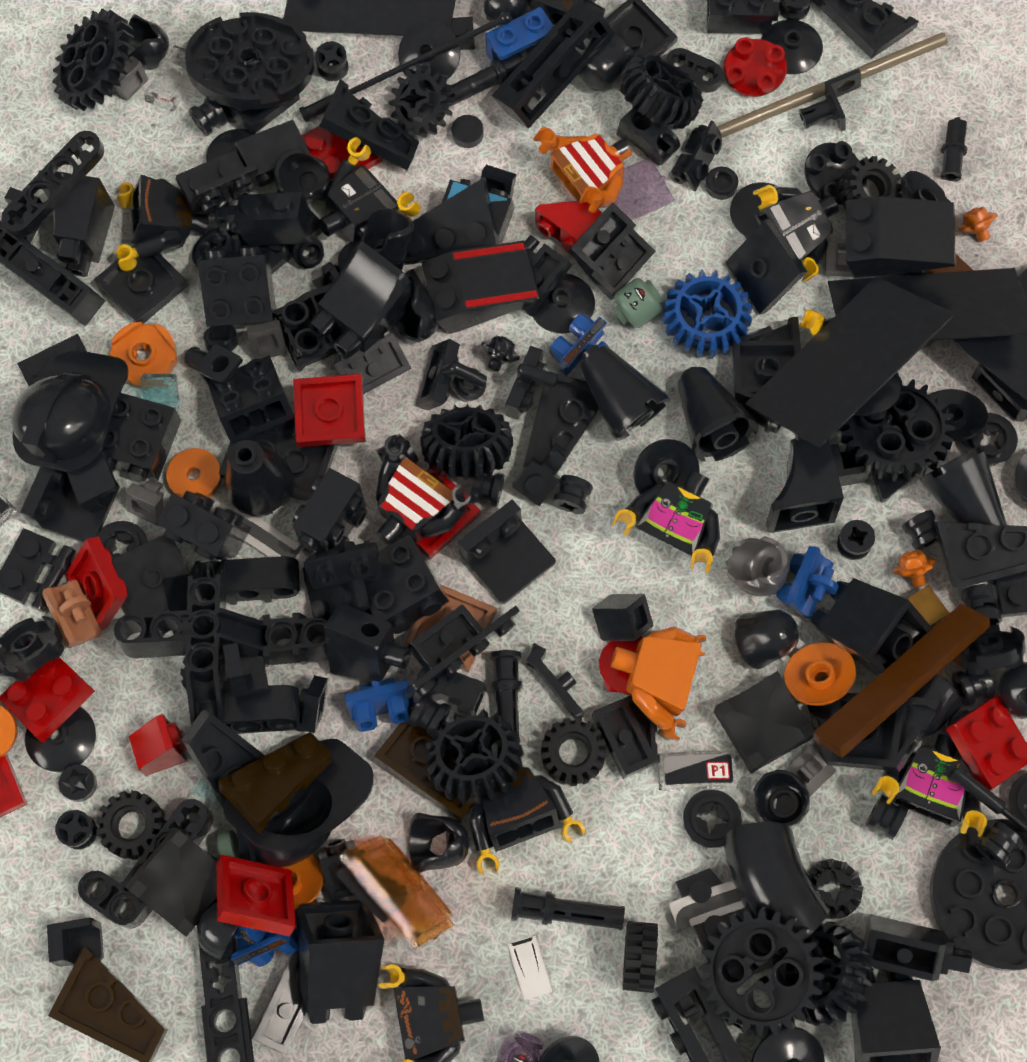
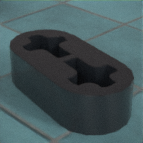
[666,48,723,93]

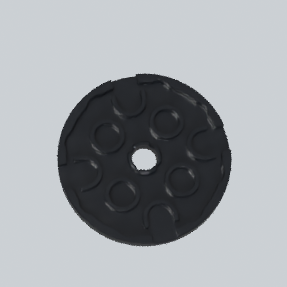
[185,12,314,111]
[930,819,1027,971]

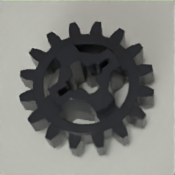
[389,65,455,138]

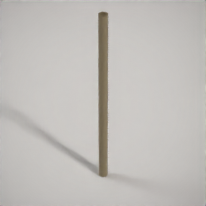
[716,32,948,138]

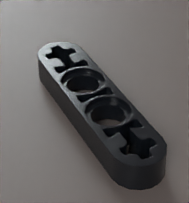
[1,130,105,237]

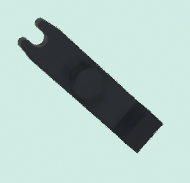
[526,643,584,720]

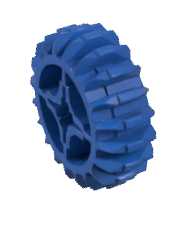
[662,269,753,358]

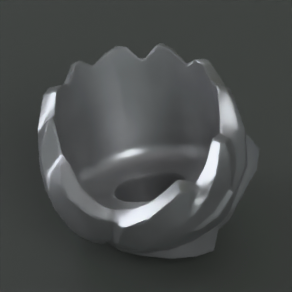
[726,536,790,597]

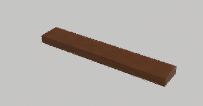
[813,604,990,758]

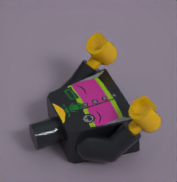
[612,470,720,574]
[871,734,987,837]

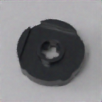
[0,616,64,682]
[954,624,1026,675]

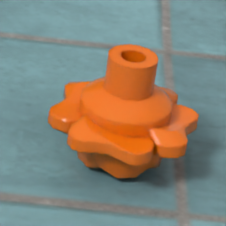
[958,206,998,242]
[893,550,936,587]

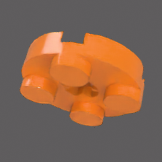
[109,322,178,389]

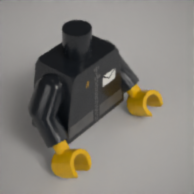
[318,137,421,242]
[753,185,839,283]

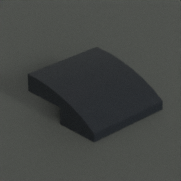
[569,202,656,300]

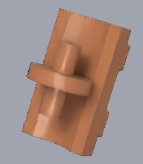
[42,580,102,648]

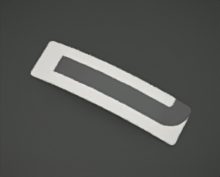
[234,508,302,558]
[669,880,745,931]

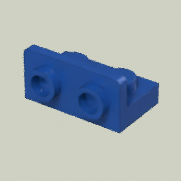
[485,7,554,61]

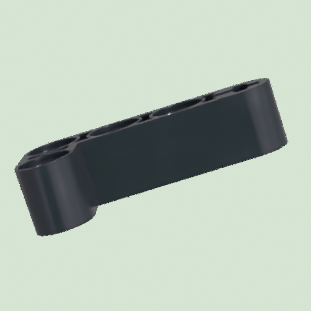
[78,799,213,929]

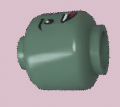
[613,278,664,328]

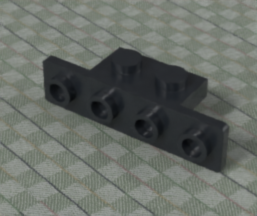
[403,604,520,700]

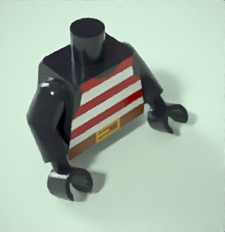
[375,434,478,545]

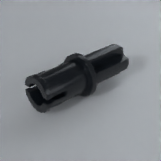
[940,117,968,182]

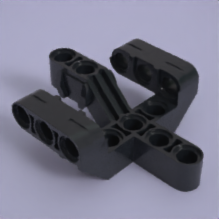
[114,556,328,734]

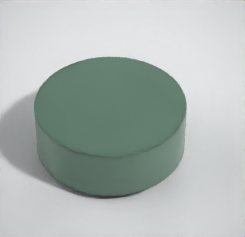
[216,829,239,858]

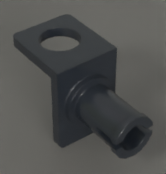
[799,69,861,132]
[184,343,243,385]

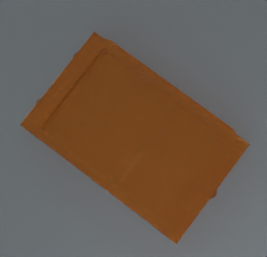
[339,835,454,950]

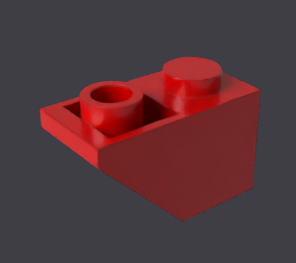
[535,201,603,255]
[129,714,188,776]

